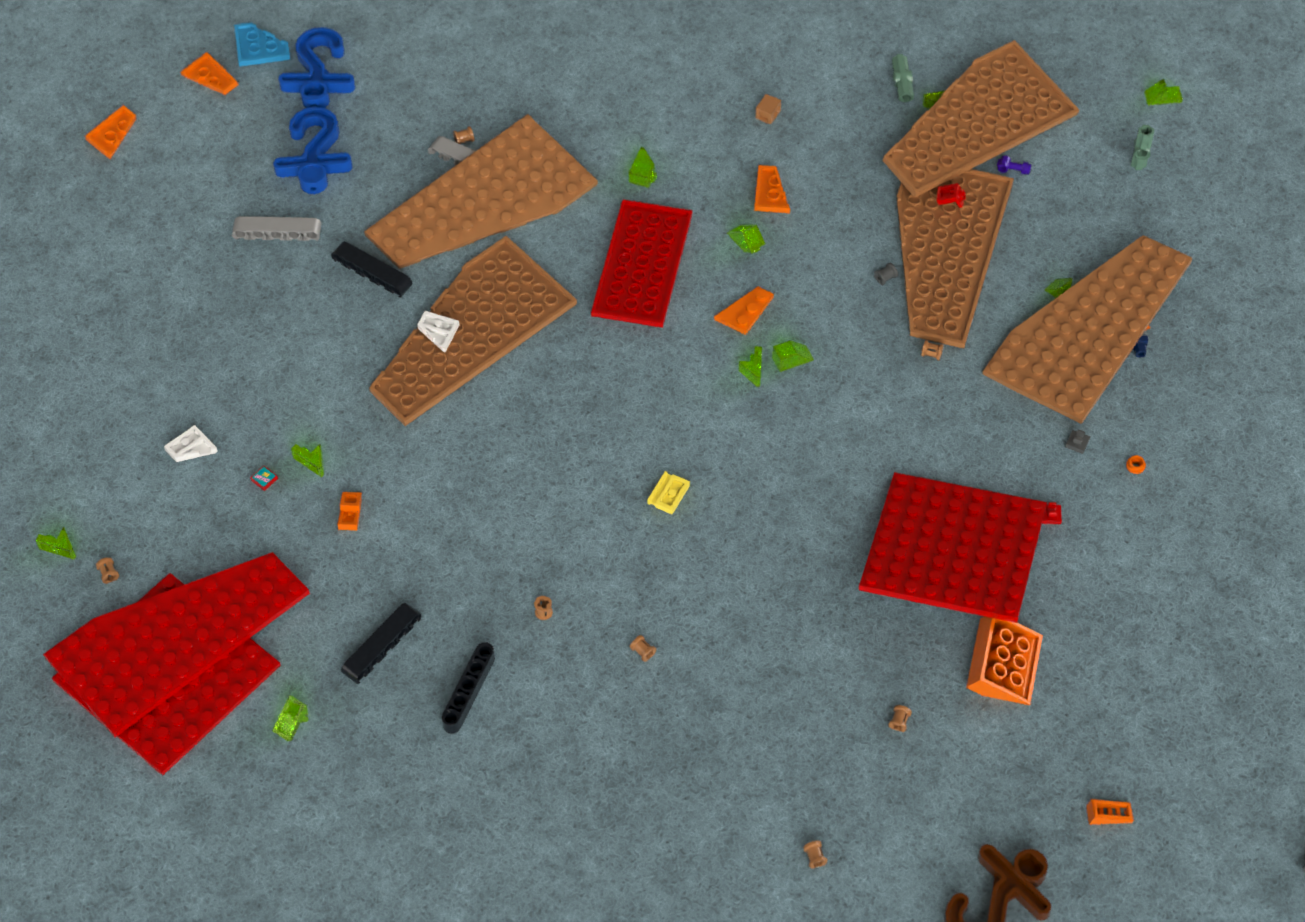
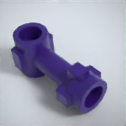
[997,155,1032,174]

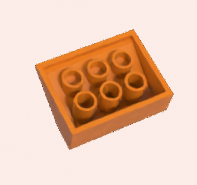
[966,616,1043,705]

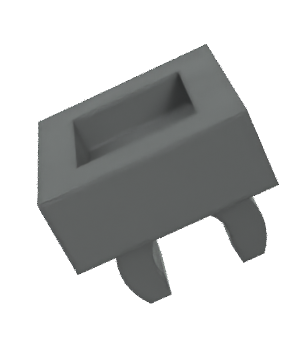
[1065,429,1091,454]

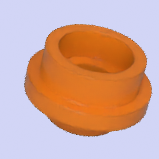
[1126,455,1146,474]

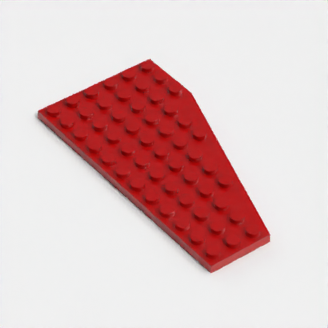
[43,552,310,737]

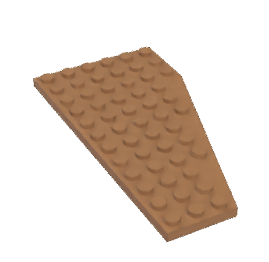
[883,40,1079,197]
[364,114,598,269]
[897,169,1014,349]
[983,235,1192,424]
[369,236,577,426]

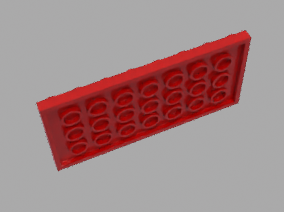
[591,200,693,328]

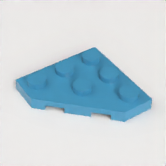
[234,23,291,67]

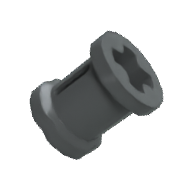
[874,263,898,286]

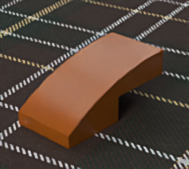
[338,492,362,530]

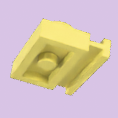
[647,471,690,515]

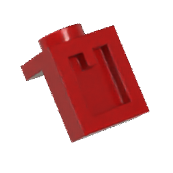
[936,183,966,208]

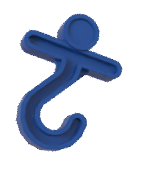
[278,27,355,108]
[273,107,353,194]

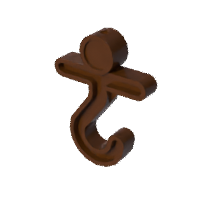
[944,844,1051,922]

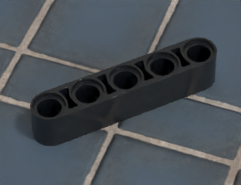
[331,241,413,298]
[341,603,422,684]
[442,642,495,734]

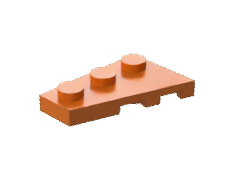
[180,52,239,95]
[85,105,136,159]
[754,165,790,213]
[714,286,774,335]

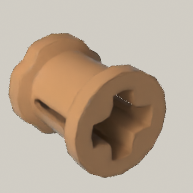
[453,126,475,144]
[921,340,944,361]
[96,557,119,584]
[534,596,553,620]
[630,635,657,662]
[889,705,912,732]
[803,841,827,869]

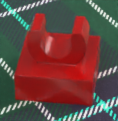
[1042,502,1062,524]

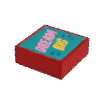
[250,466,278,491]

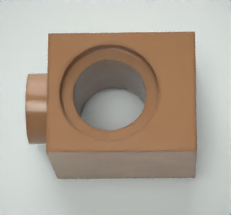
[756,94,781,124]

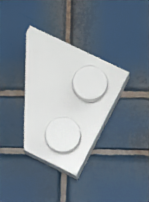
[418,311,459,352]
[164,425,218,462]

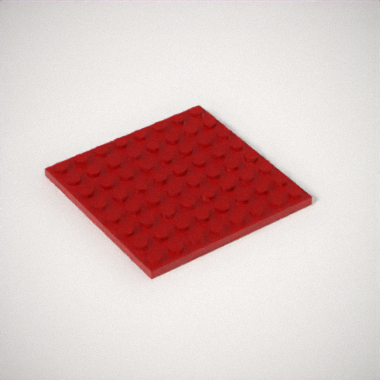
[859,472,1047,623]
[52,573,281,776]

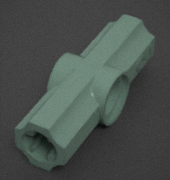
[892,54,914,102]
[1131,124,1154,170]

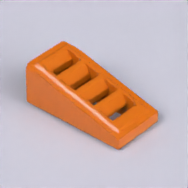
[1086,799,1134,825]

